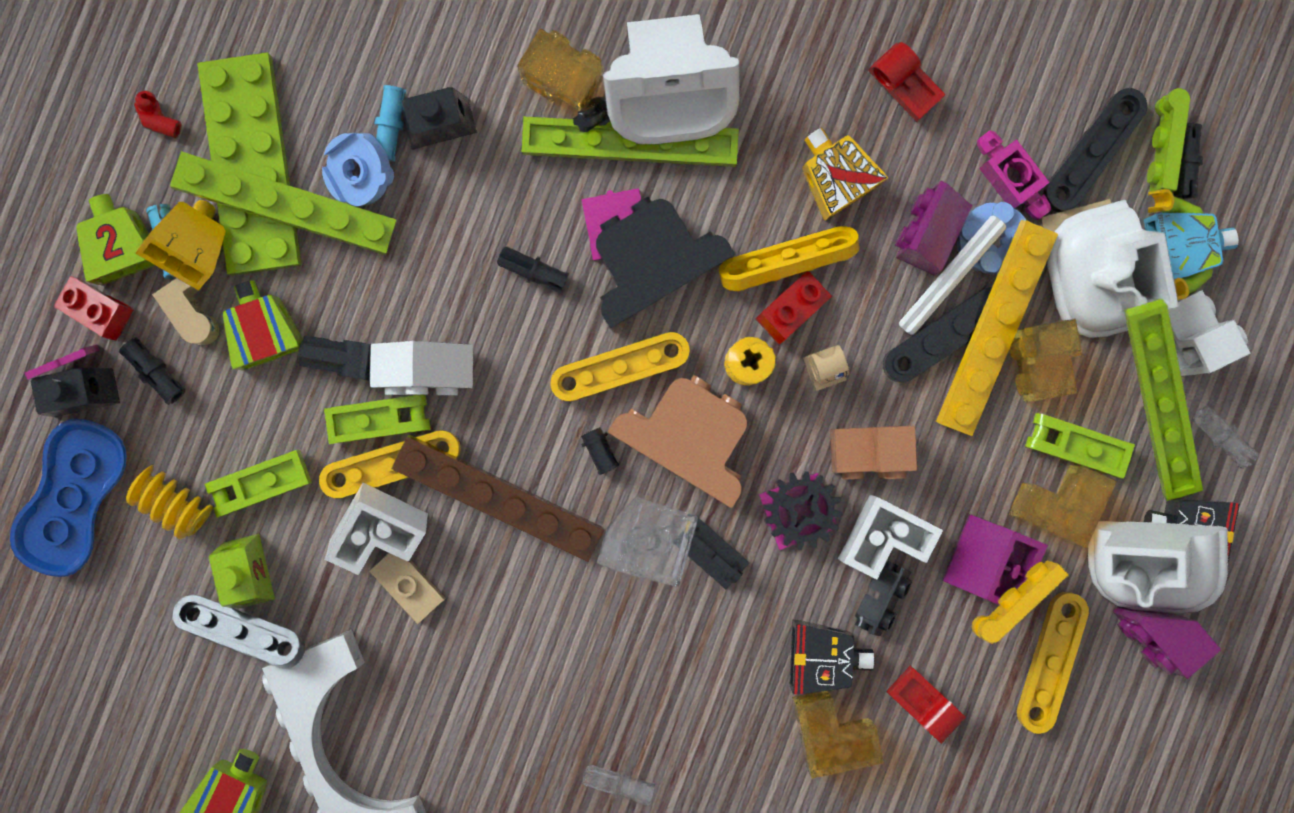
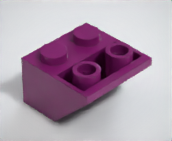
[895,181,972,275]
[942,514,1048,605]
[1113,607,1221,679]

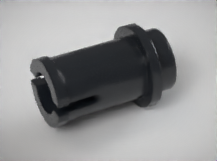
[581,427,620,475]

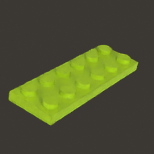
[197,52,302,276]

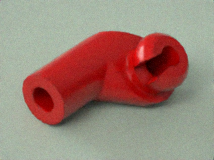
[134,91,181,138]

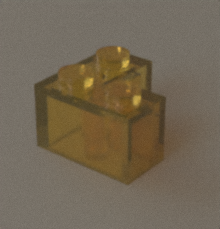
[517,28,604,111]
[1009,319,1083,402]
[1008,465,1117,548]
[792,691,884,778]

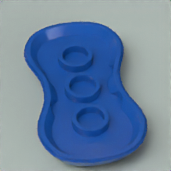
[10,419,127,577]

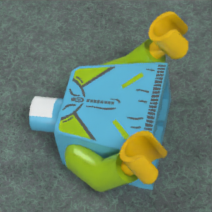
[1144,189,1239,301]

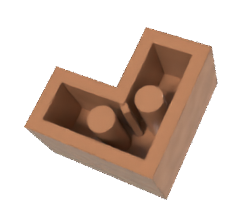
[830,426,917,479]

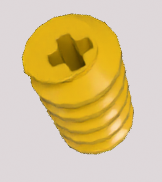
[724,337,775,386]
[126,465,213,540]

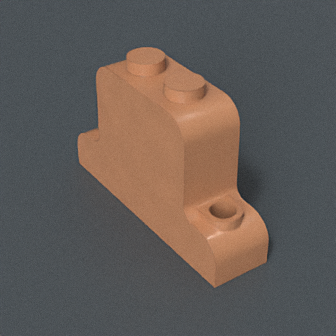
[608,375,747,508]

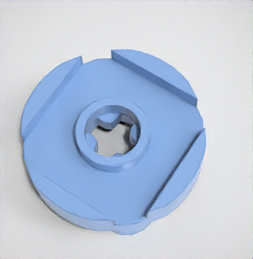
[322,133,394,206]
[957,202,1026,275]

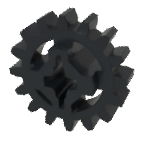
[763,471,843,550]

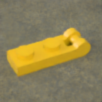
[972,560,1069,643]

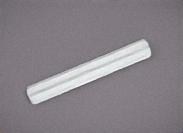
[899,215,1006,335]

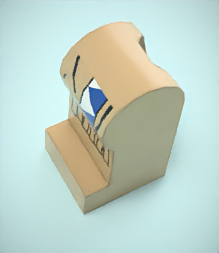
[152,278,219,345]
[803,345,850,391]

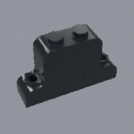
[596,197,735,329]

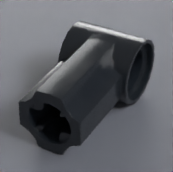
[298,336,371,381]

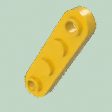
[719,226,860,291]
[551,332,690,402]
[319,431,461,498]
[1017,592,1089,734]

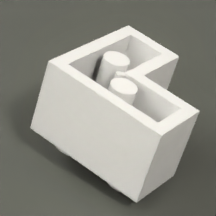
[1169,290,1251,376]
[370,341,473,396]
[325,483,428,575]
[838,495,943,579]

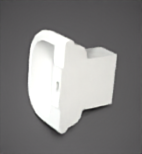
[603,14,740,144]
[1047,200,1179,338]
[1087,521,1228,614]

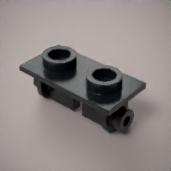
[672,516,749,590]
[855,560,912,636]

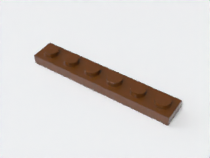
[391,435,604,562]

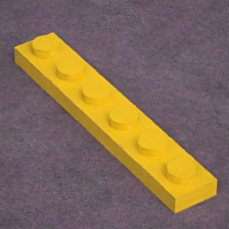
[936,220,1058,436]

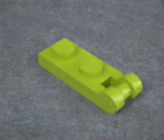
[1147,88,1190,192]
[324,395,431,444]
[1025,413,1135,479]
[204,450,312,518]

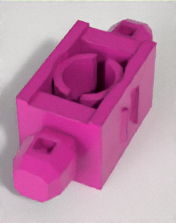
[977,130,1051,220]

